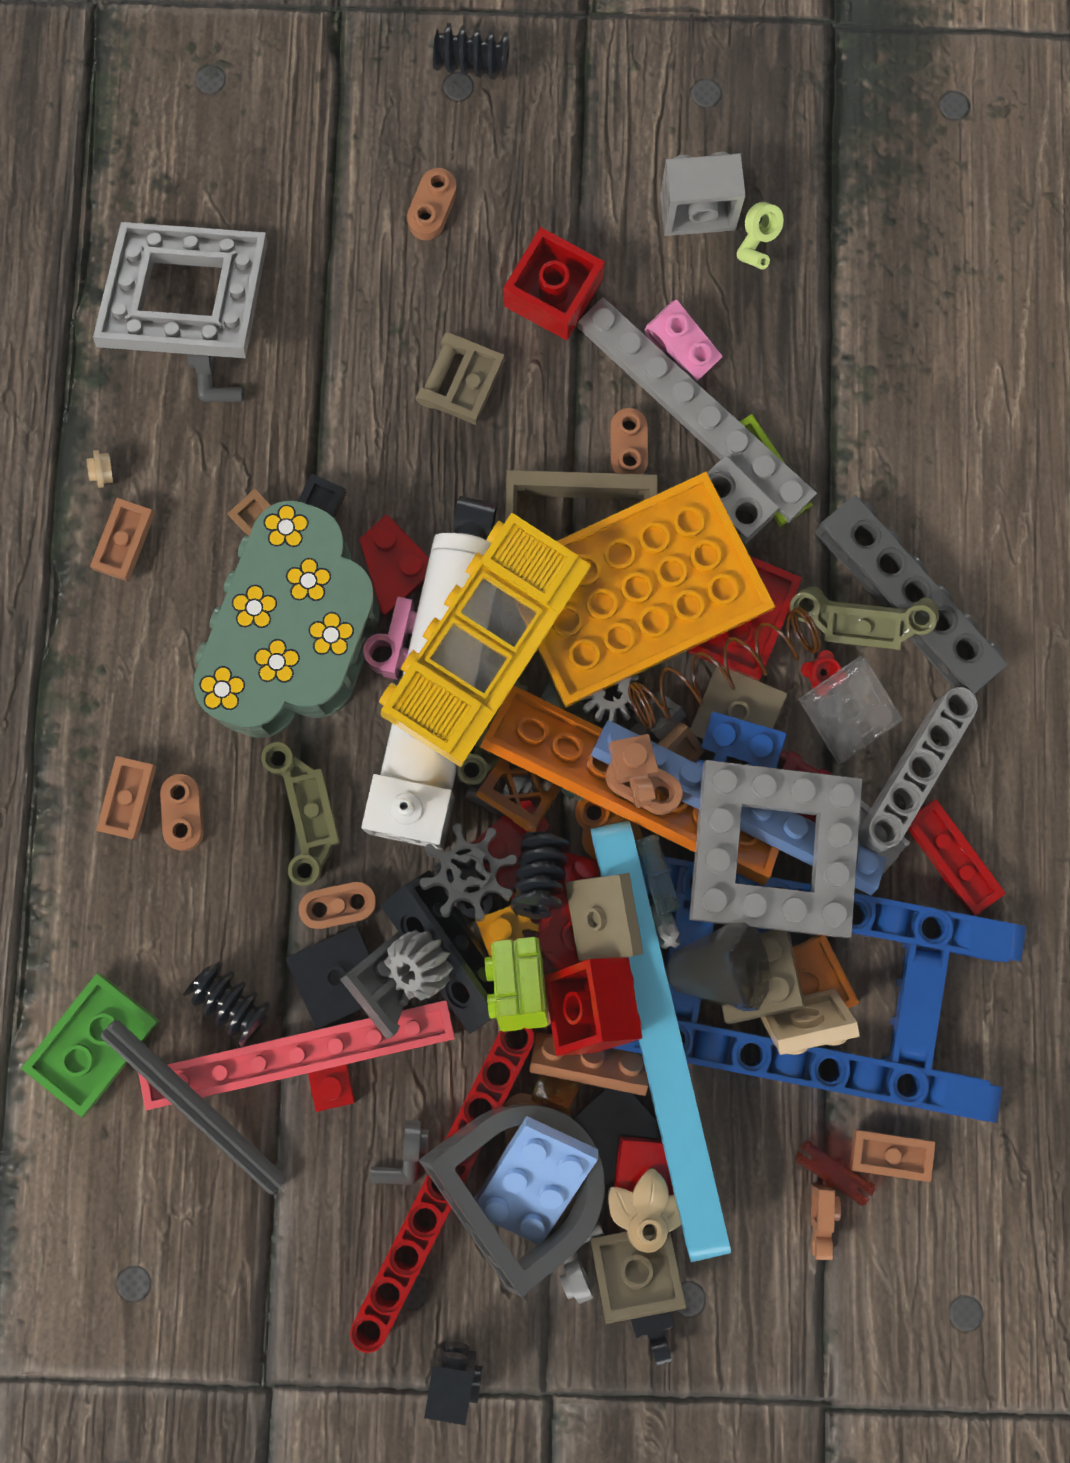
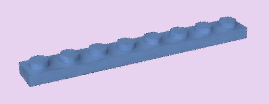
[590,720,887,895]

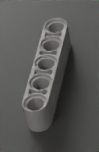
[858,687,978,853]

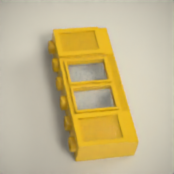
[379,513,591,767]

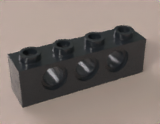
[380,870,494,1034]

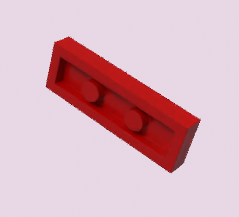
[908,799,1006,916]

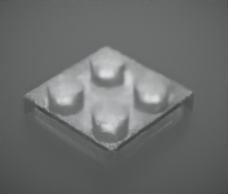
[799,656,903,763]

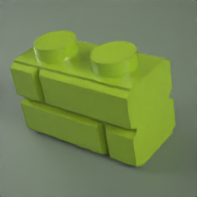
[485,937,548,1032]

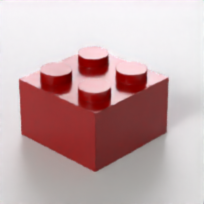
[503,227,605,341]
[544,957,643,1056]

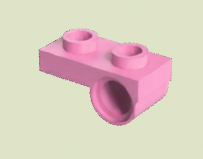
[644,299,723,382]
[363,597,417,680]

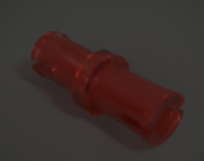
[794,1140,875,1206]

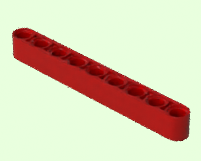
[350,1028,534,1353]

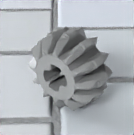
[583,674,643,723]
[384,930,453,1001]

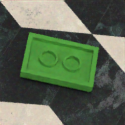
[21,973,160,1117]

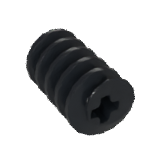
[433,22,510,80]
[511,831,571,920]
[183,961,269,1047]

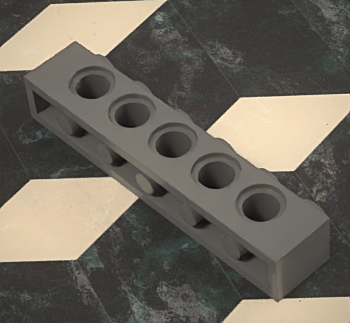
[815,495,1008,694]

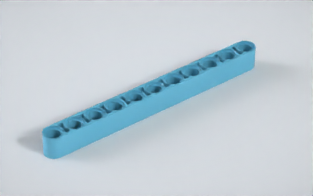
[590,820,731,1262]

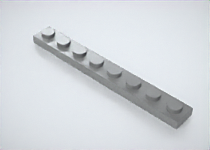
[577,297,817,523]

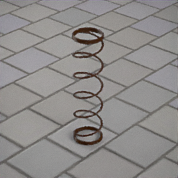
[628,607,821,730]

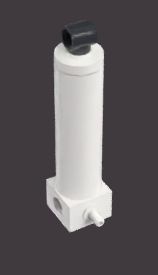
[361,496,497,850]

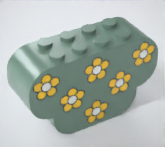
[193,501,381,738]

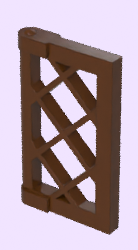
[476,757,562,832]

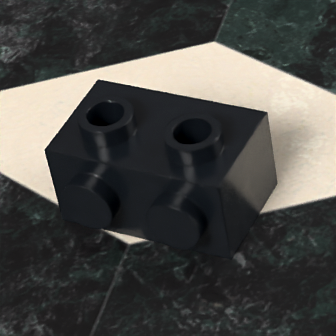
[424,1341,483,1425]

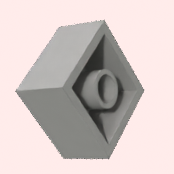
[660,152,745,236]

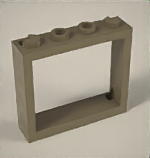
[502,470,657,617]

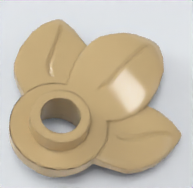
[608,1168,681,1253]

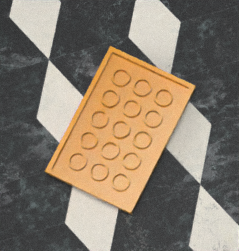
[512,472,775,708]

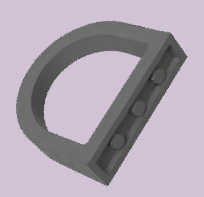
[419,1104,605,1297]

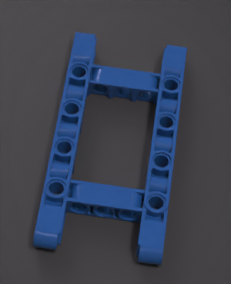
[614,851,1027,1123]

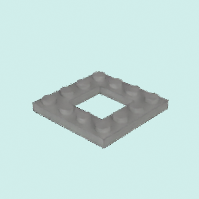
[93,222,268,358]
[689,760,862,938]

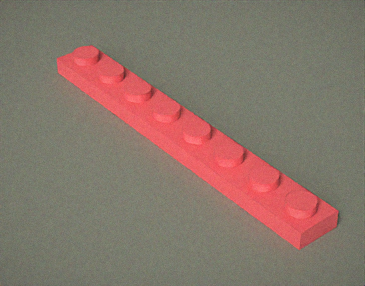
[138,1000,455,1111]

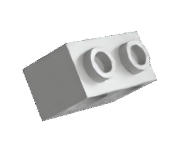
[707,455,779,546]

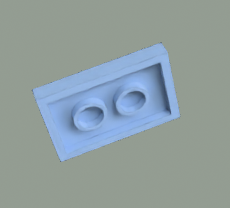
[474,1116,598,1244]

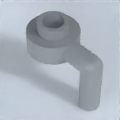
[560,1220,604,1304]

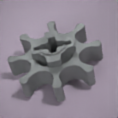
[420,823,517,922]

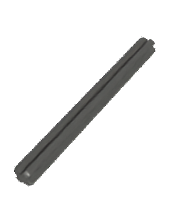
[101,1020,286,1194]

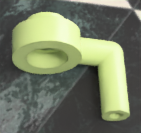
[737,202,784,270]

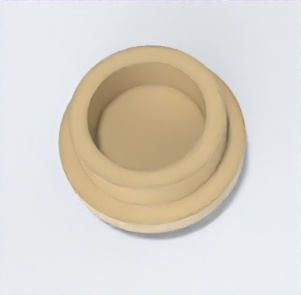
[86,450,113,488]

